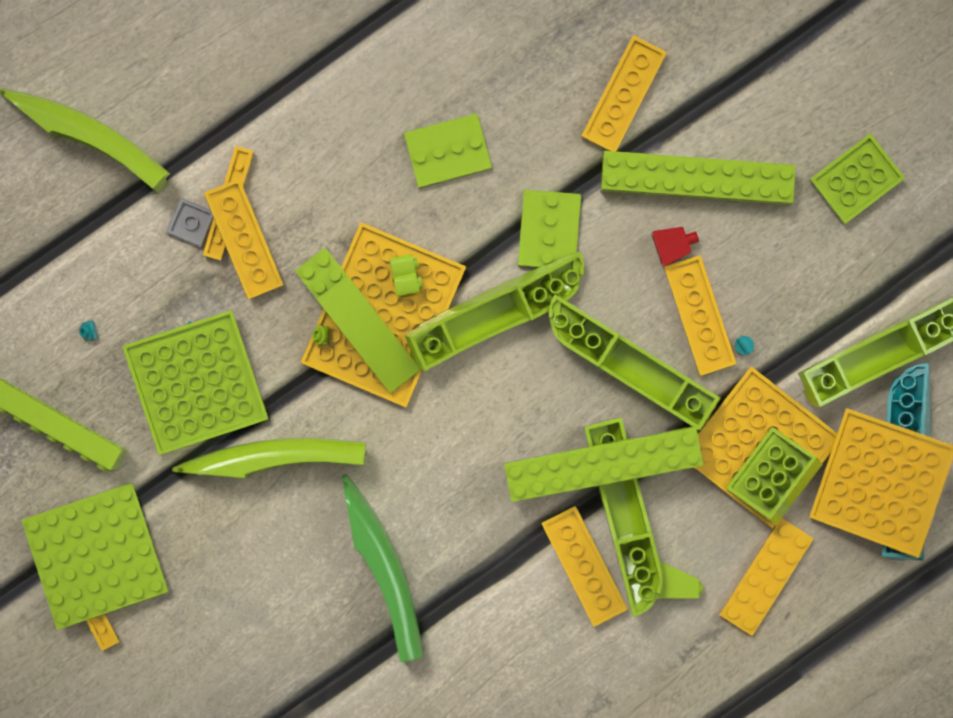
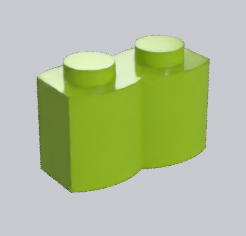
[389,254,423,297]

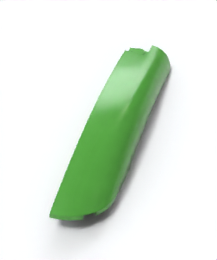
[343,474,424,663]

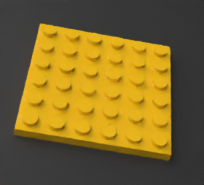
[693,366,838,528]
[809,408,953,558]

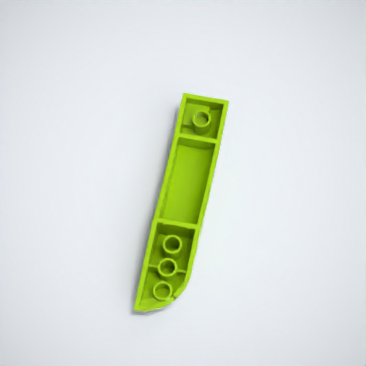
[549,294,721,431]
[583,417,663,617]

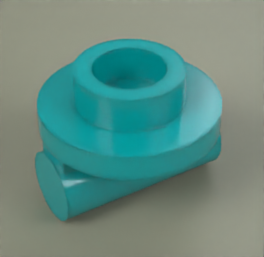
[79,320,98,341]
[735,335,754,355]

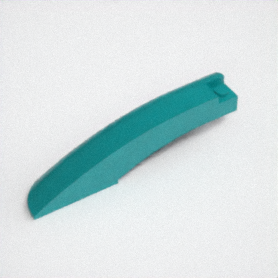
[882,363,931,561]

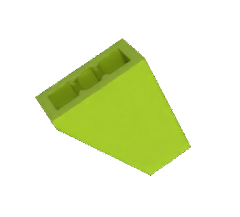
[657,561,703,598]

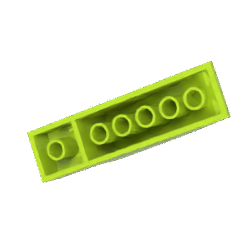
[295,247,421,394]

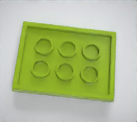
[404,113,492,188]
[809,133,905,225]
[518,189,581,268]

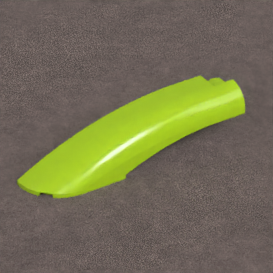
[0,88,170,194]
[404,251,584,371]
[798,296,953,407]
[172,438,367,478]

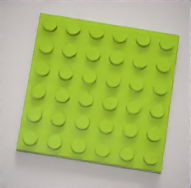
[122,310,269,455]
[21,483,169,630]

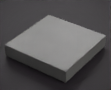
[166,198,213,248]

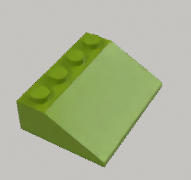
[726,427,823,525]

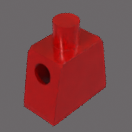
[651,227,699,268]

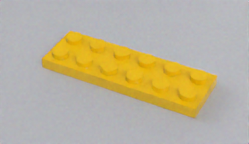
[581,35,667,152]
[203,179,283,299]
[664,255,737,376]
[541,506,628,627]
[719,518,814,636]

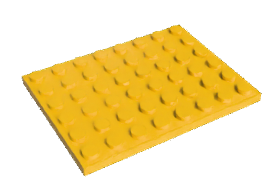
[300,222,466,408]

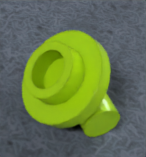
[312,325,329,345]

